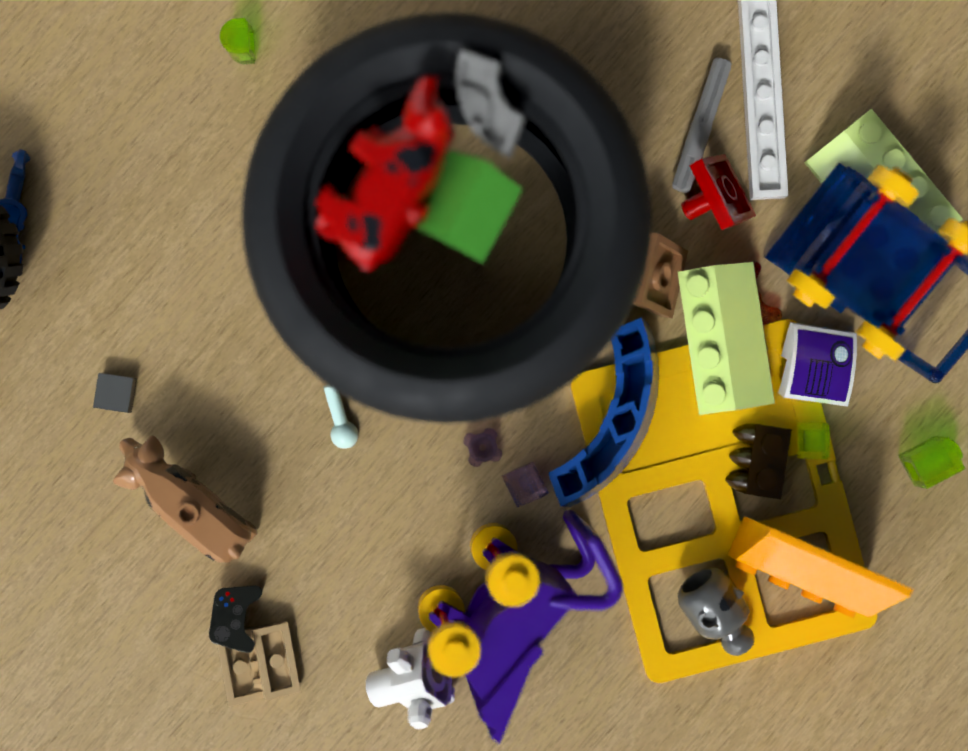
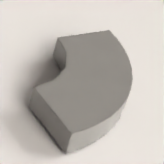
[456,49,526,158]

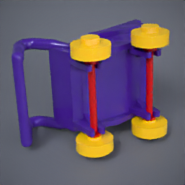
[417,510,623,744]

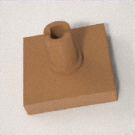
[633,232,688,319]

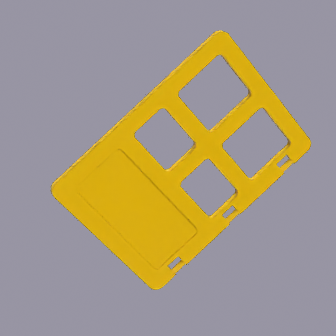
[570,319,878,683]

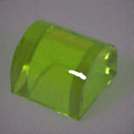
[220,18,256,64]
[797,422,830,459]

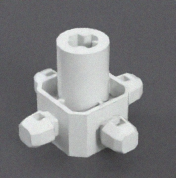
[366,628,455,729]

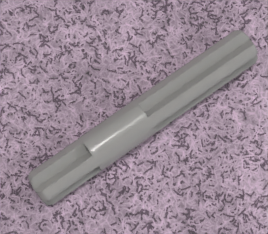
[672,58,732,193]

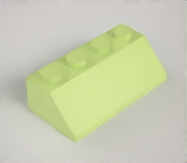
[804,108,963,270]
[677,262,775,415]

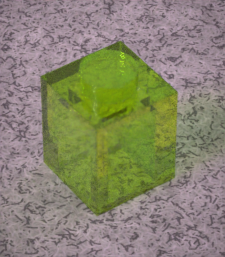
[898,436,966,489]

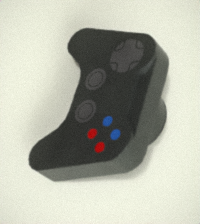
[209,585,262,653]

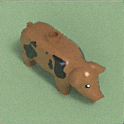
[113,436,257,563]

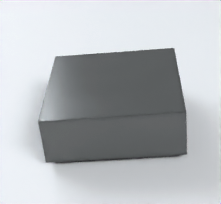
[93,373,137,413]

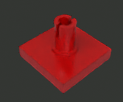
[681,154,756,230]

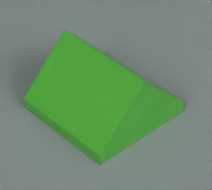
[416,150,523,263]

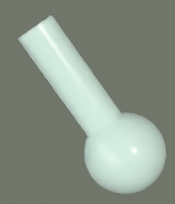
[323,385,359,449]

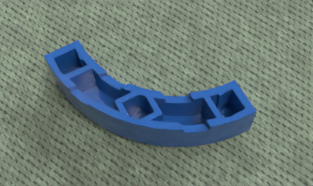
[548,317,659,507]

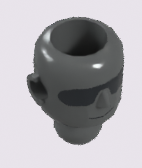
[677,568,755,656]

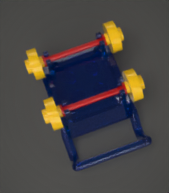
[764,163,968,383]

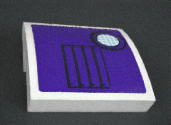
[778,322,857,407]

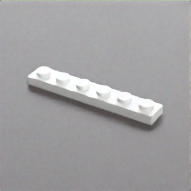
[738,0,788,200]

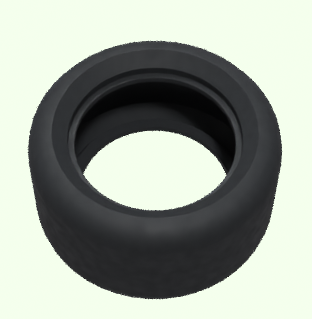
[242,12,652,423]

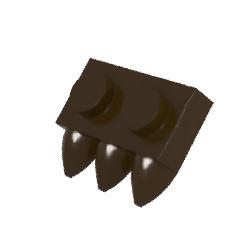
[725,424,792,500]

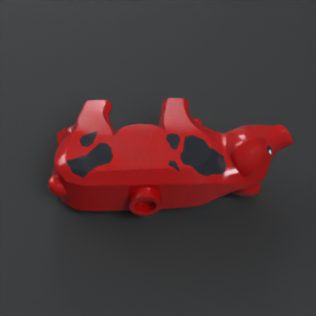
[315,78,455,270]

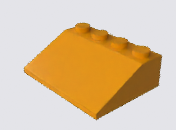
[728,516,913,618]

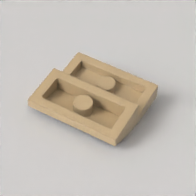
[217,621,301,707]

